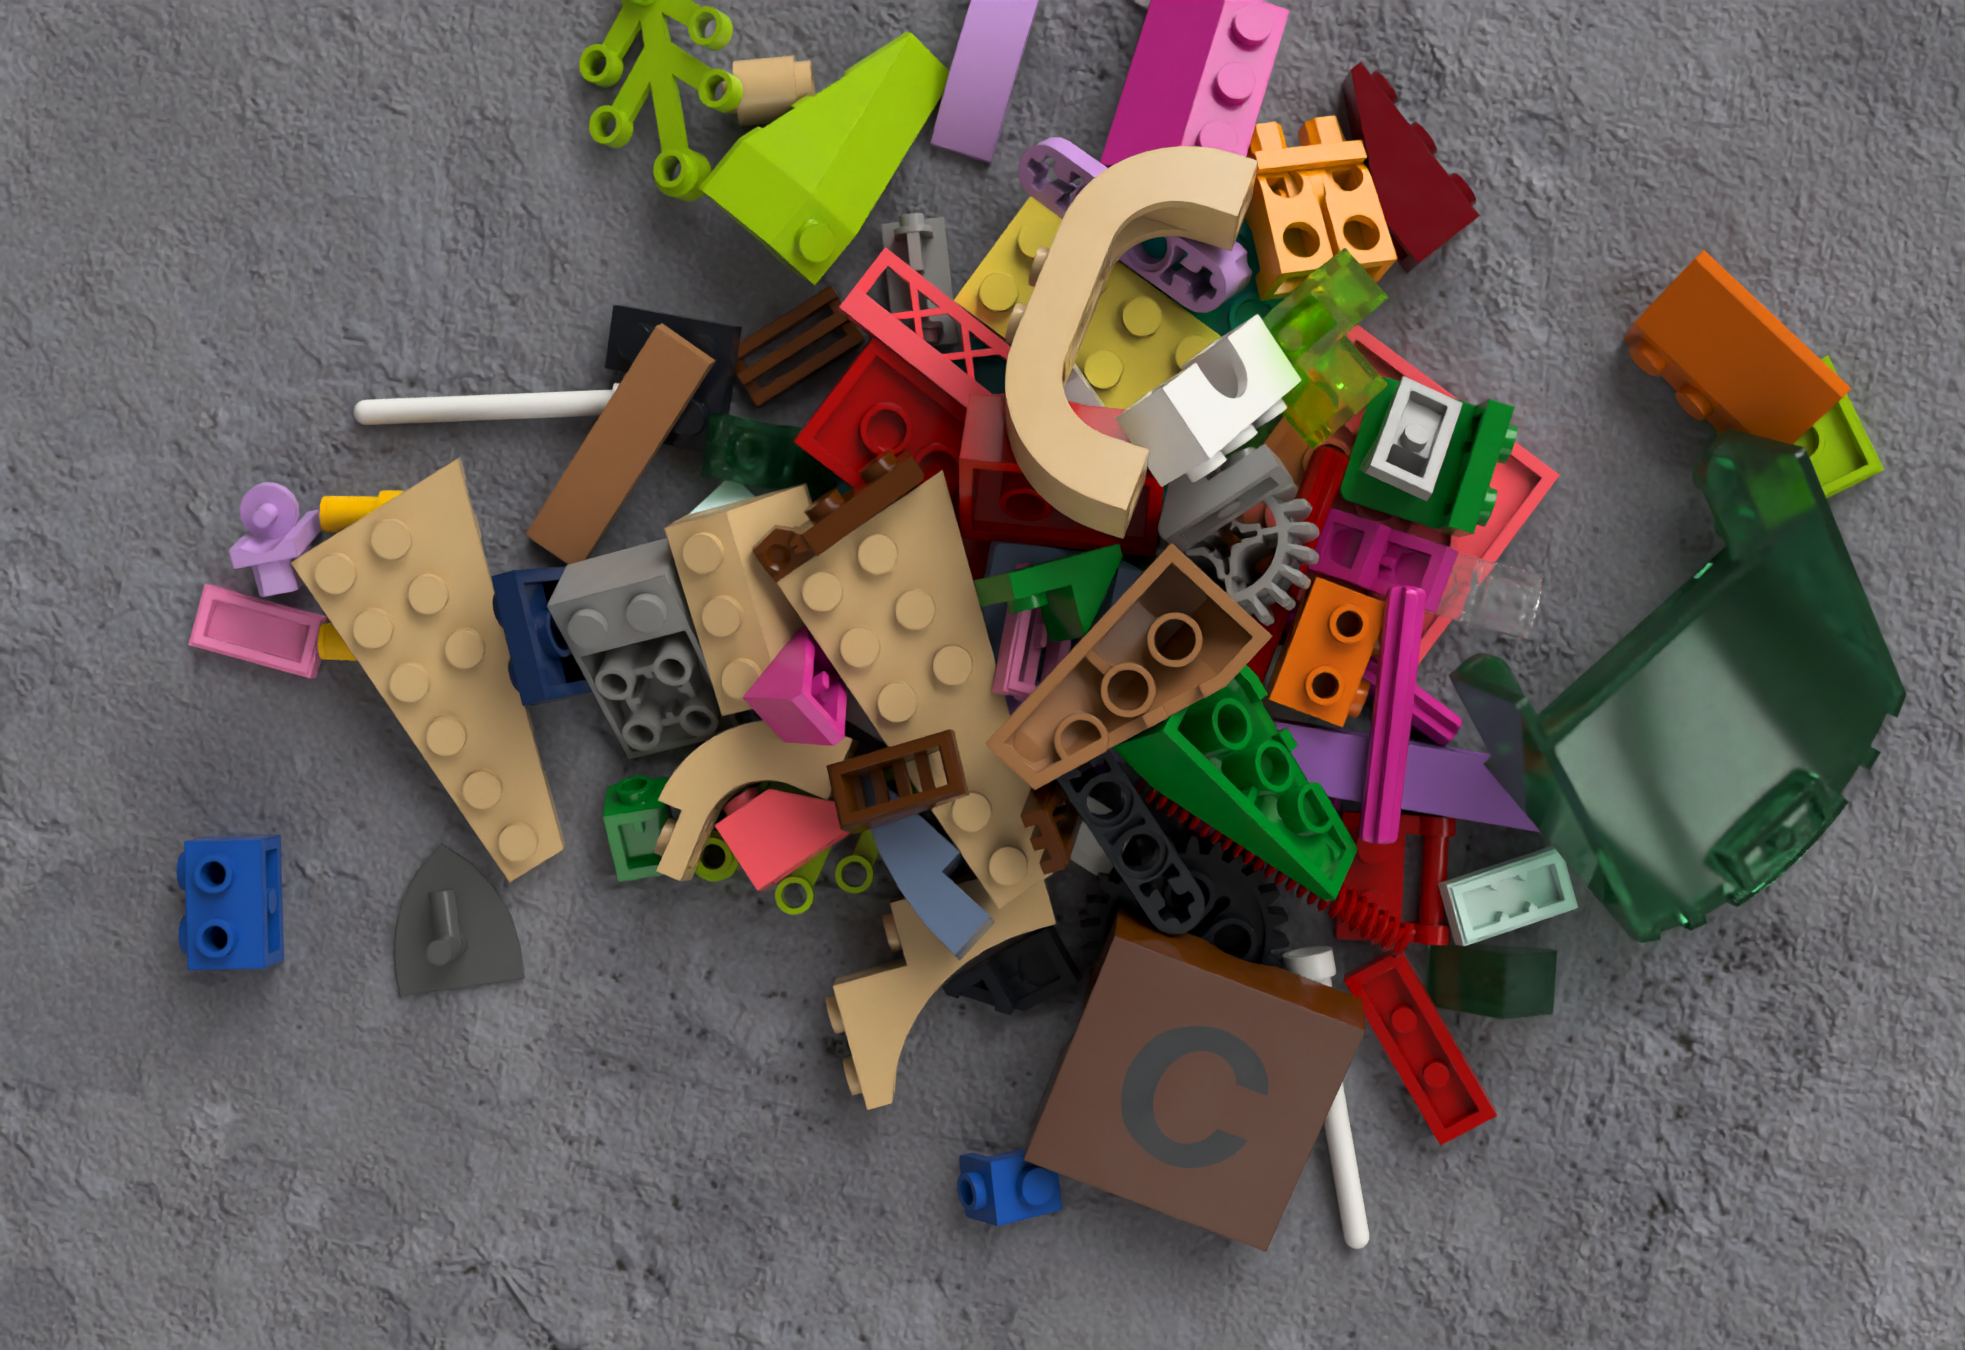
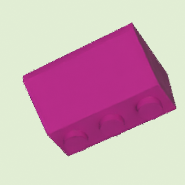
[1099,0,1290,168]

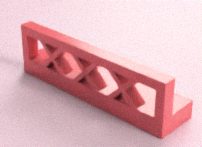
[837,247,1011,409]

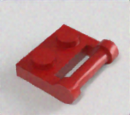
[1333,810,1456,945]

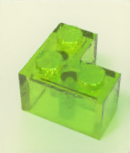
[1262,247,1389,450]

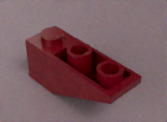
[1341,62,1480,274]

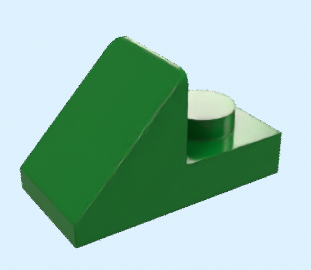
[974,543,1123,642]

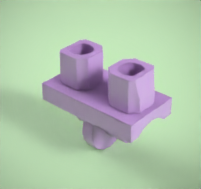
[229,482,322,597]

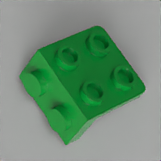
[1339,377,1518,538]

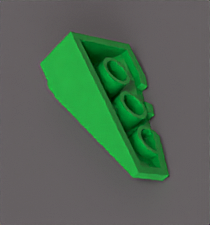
[1112,665,1358,901]

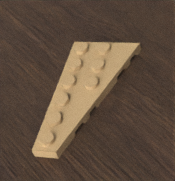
[291,457,565,883]
[777,470,1053,909]

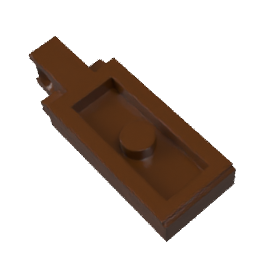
[752,449,925,583]

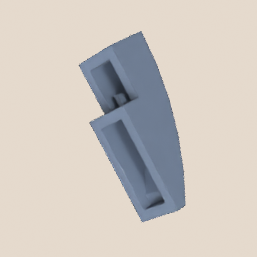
[861,776,995,961]

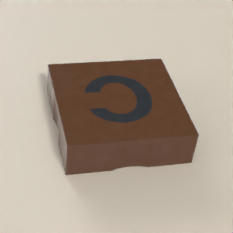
[1023,907,1365,1252]

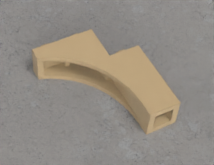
[826,874,1056,1110]

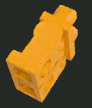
[1245,115,1397,301]

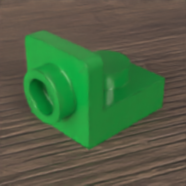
[603,775,673,882]

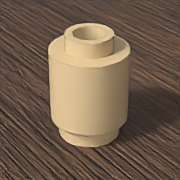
[722,55,816,126]

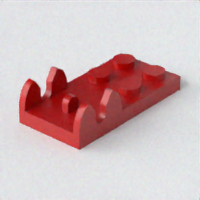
[792,336,992,581]

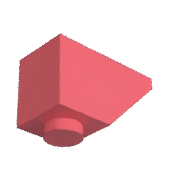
[714,787,851,891]

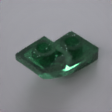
[701,413,838,498]

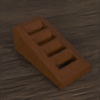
[826,729,969,834]

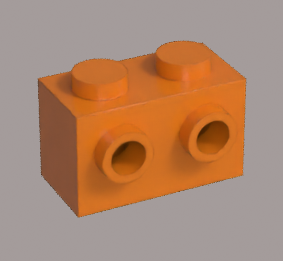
[1265,577,1385,728]

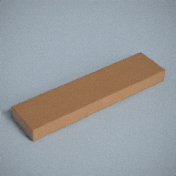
[525,323,715,564]

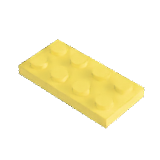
[953,196,1221,409]

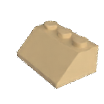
[664,483,815,716]

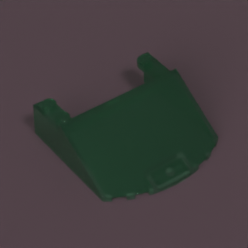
[1448,429,1907,943]

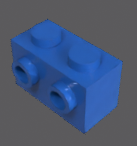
[177,835,284,970]

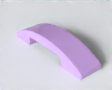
[930,0,1040,164]

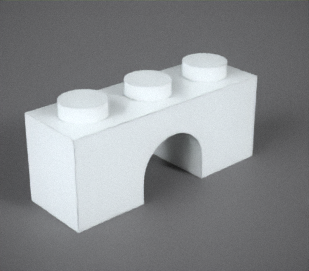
[1115,314,1302,487]

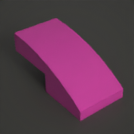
[1307,508,1458,613]

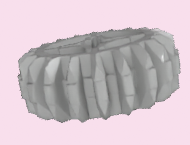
[1143,464,1319,626]

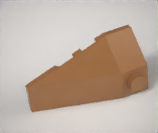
[985,543,1272,790]

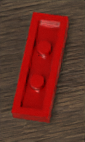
[1344,949,1497,1146]

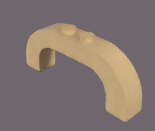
[1005,146,1258,539]

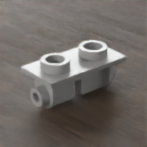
[881,213,958,347]

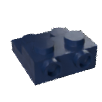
[491,567,592,706]

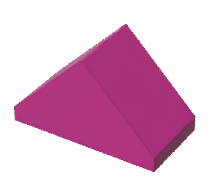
[743,625,848,746]

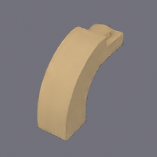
[655,720,859,881]

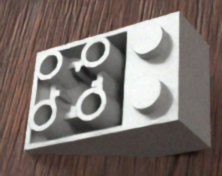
[547,538,744,759]

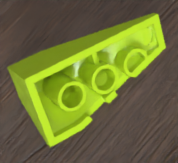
[698,31,950,285]

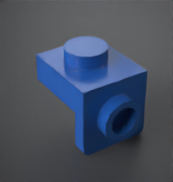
[957,1148,1062,1226]

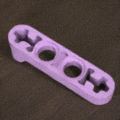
[1018,137,1253,313]

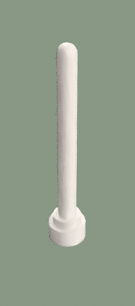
[353,383,620,425]
[1282,946,1369,1249]

